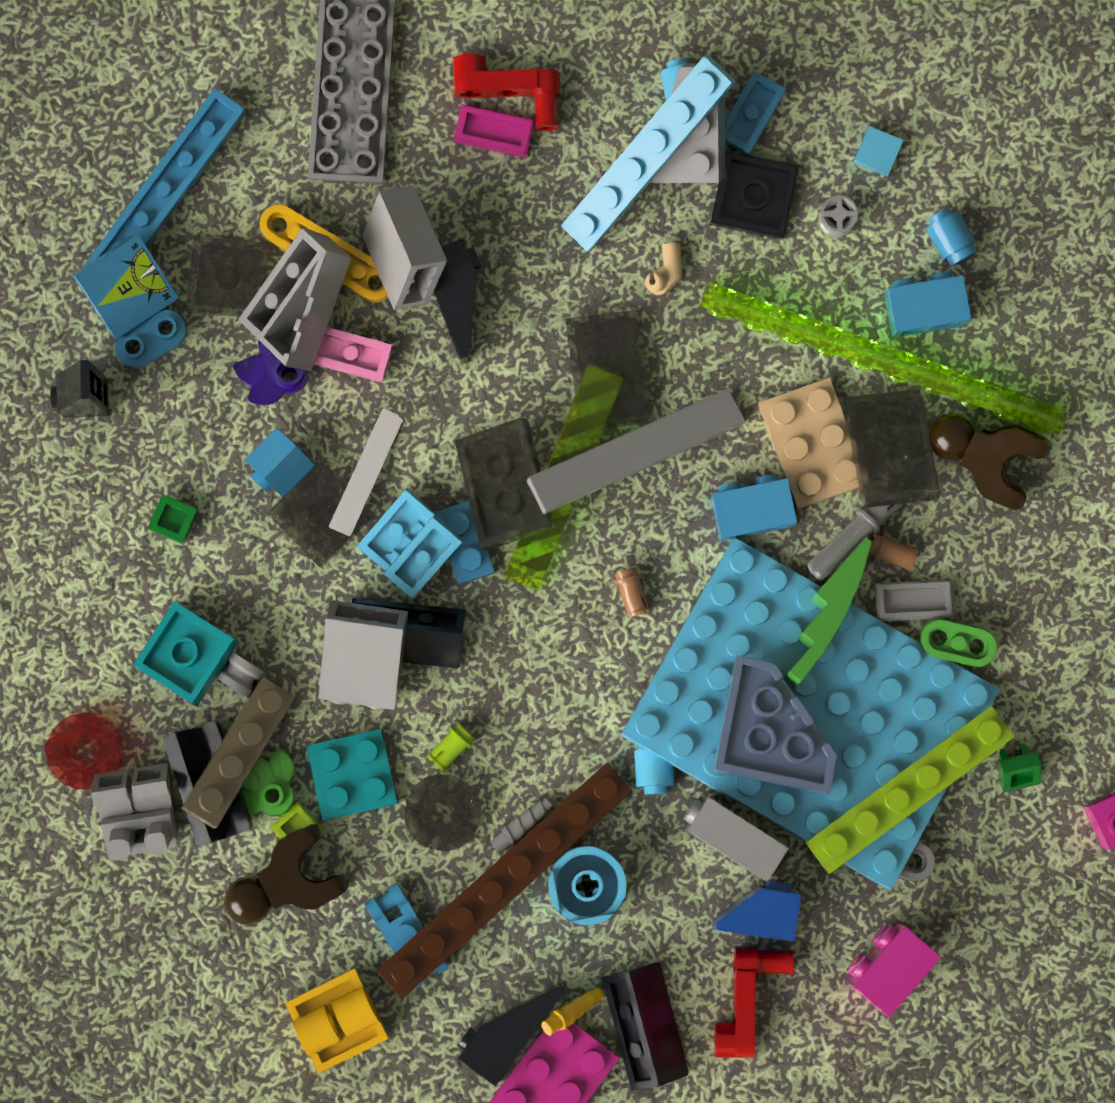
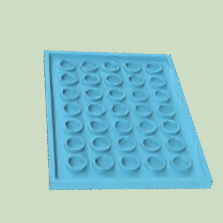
[621,537,1000,890]

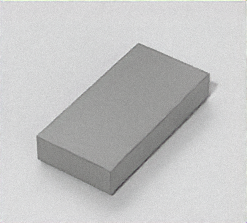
[874,580,954,622]

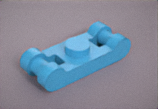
[364,882,449,989]

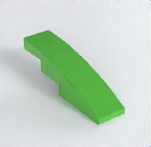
[784,537,872,687]

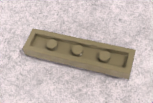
[181,677,295,829]

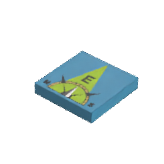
[73,234,179,339]

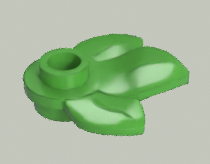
[241,748,295,817]

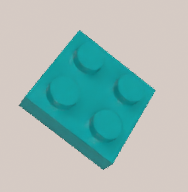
[133,601,239,707]
[306,729,398,821]

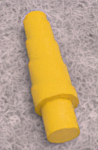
[541,987,604,1036]

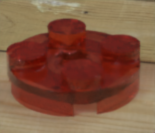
[45,713,124,790]

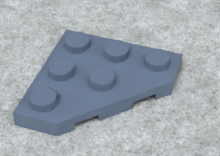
[713,656,837,795]

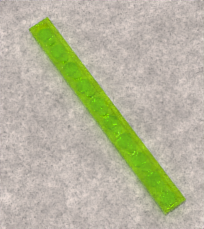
[700,282,1065,435]

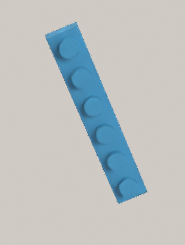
[81,88,247,269]

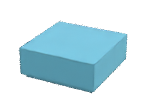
[853,126,903,177]

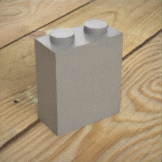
[362,186,447,310]
[318,600,408,710]
[683,797,789,882]

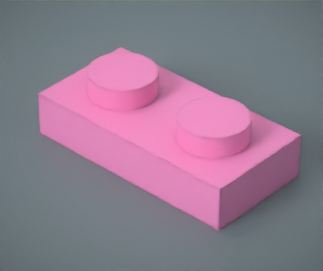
[314,327,393,383]

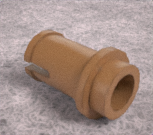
[868,532,918,571]
[613,567,651,618]

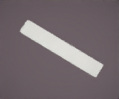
[329,408,403,536]

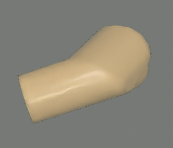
[645,243,683,295]

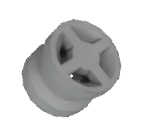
[818,195,859,238]
[216,652,265,698]

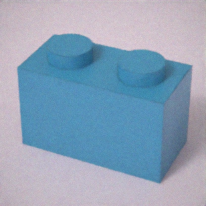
[884,272,972,338]
[711,474,797,542]

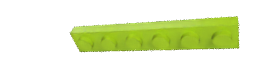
[805,706,1015,874]

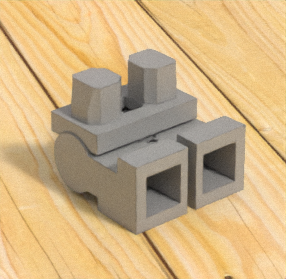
[91,763,179,861]

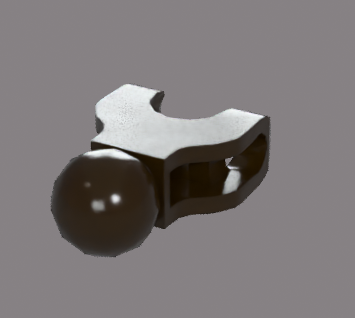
[928,413,1053,510]
[224,824,350,925]

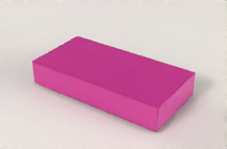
[453,104,535,158]

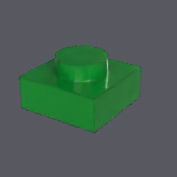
[147,494,199,545]

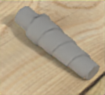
[490,797,553,854]

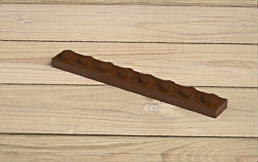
[376,763,632,1000]

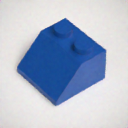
[712,881,801,942]

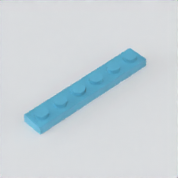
[561,55,736,252]

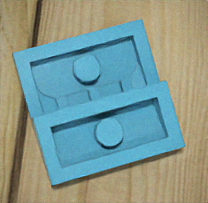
[357,488,462,599]

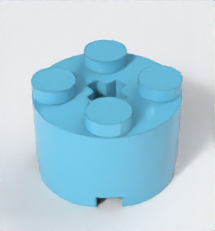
[548,846,626,925]

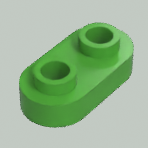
[920,618,997,667]

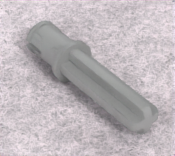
[807,488,902,580]

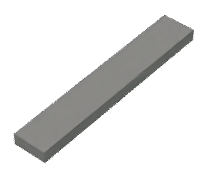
[527,389,746,514]

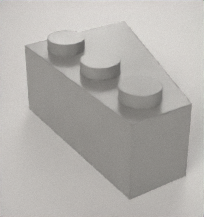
[650,64,726,183]
[238,228,351,371]

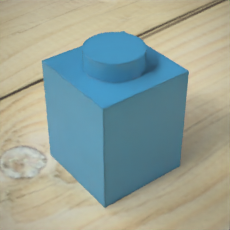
[245,428,315,498]

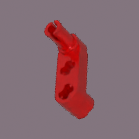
[453,53,561,132]
[714,946,794,1058]

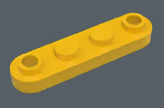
[260,205,388,303]

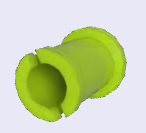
[426,723,475,772]

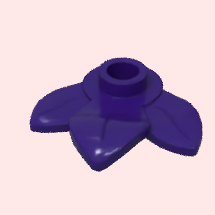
[233,340,308,406]

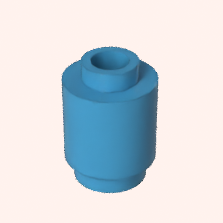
[926,208,978,267]

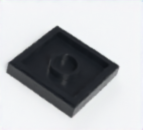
[710,151,799,240]

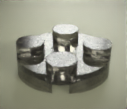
[404,774,482,851]

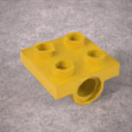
[285,968,390,1074]

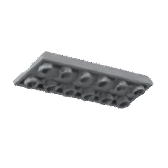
[308,0,396,184]

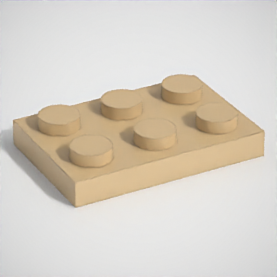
[758,377,869,510]

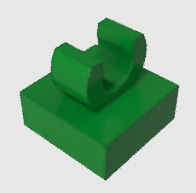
[999,743,1041,793]

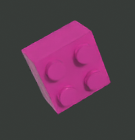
[845,922,941,1018]

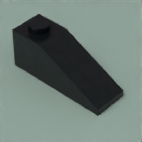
[434,238,481,365]
[50,360,109,418]
[457,984,565,1087]

